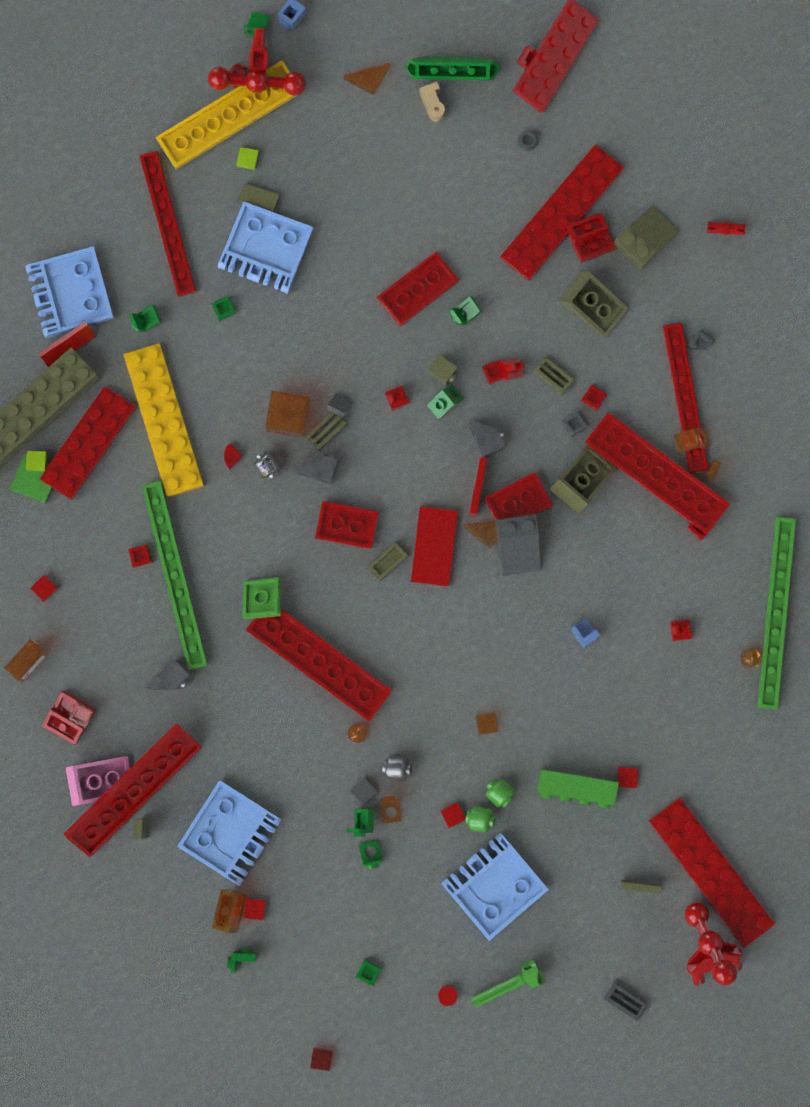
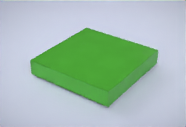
[10,454,52,504]
[242,577,282,620]

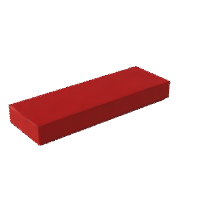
[38,321,96,368]
[469,457,488,517]

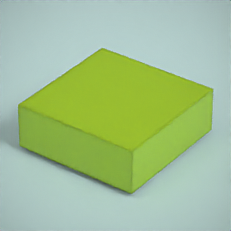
[236,147,259,170]
[26,451,47,471]

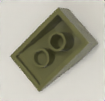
[614,206,679,271]
[558,271,629,338]
[550,445,617,514]

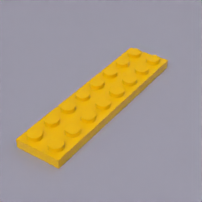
[156,60,298,170]
[123,343,204,498]

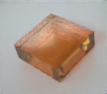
[705,460,721,482]
[476,713,498,735]

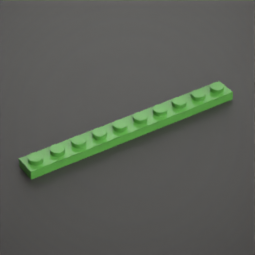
[142,481,208,671]
[757,517,796,710]

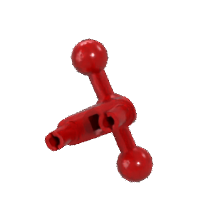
[208,28,306,96]
[684,902,742,986]

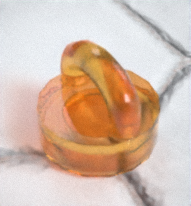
[741,648,761,668]
[348,723,367,743]

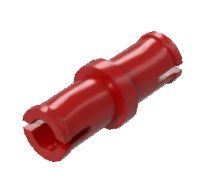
[707,221,746,236]

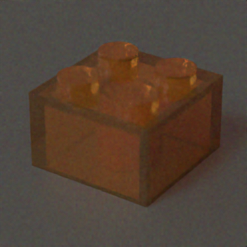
[265,391,310,438]

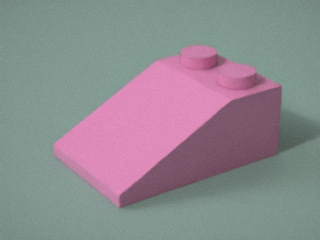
[66,756,130,806]

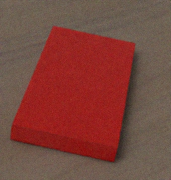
[377,251,459,327]
[411,506,458,587]

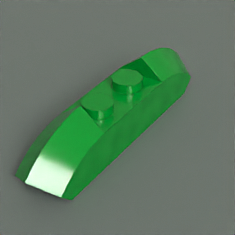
[405,56,500,81]

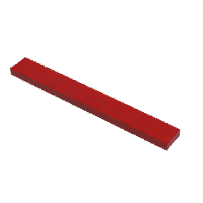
[139,151,196,297]
[662,323,709,474]

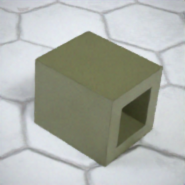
[428,354,458,386]

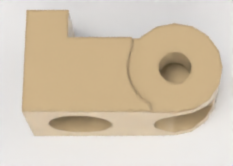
[419,82,445,122]

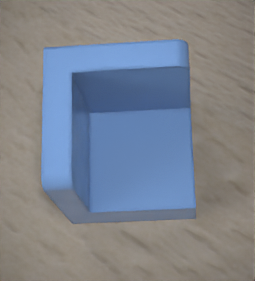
[570,619,600,648]

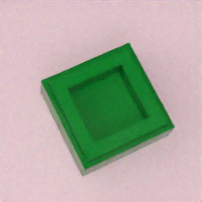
[211,296,236,322]
[355,959,382,987]

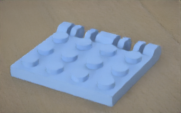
[218,201,314,294]
[25,246,114,338]
[177,780,282,886]
[441,832,549,941]

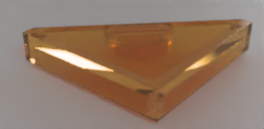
[344,63,390,95]
[463,522,498,549]

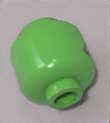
[486,779,514,808]
[466,805,496,833]

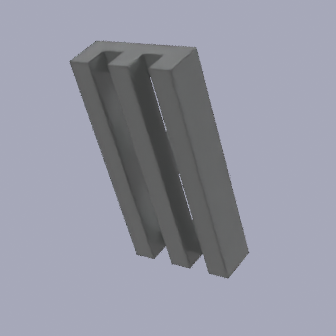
[604,982,648,1021]

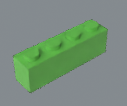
[537,769,619,809]

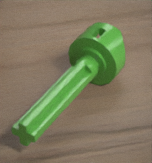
[471,959,546,1008]

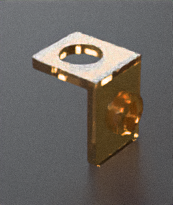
[674,428,710,453]
[380,795,401,823]

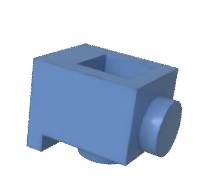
[278,0,307,30]

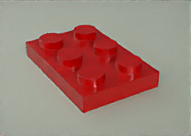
[484,472,553,519]
[315,501,379,550]

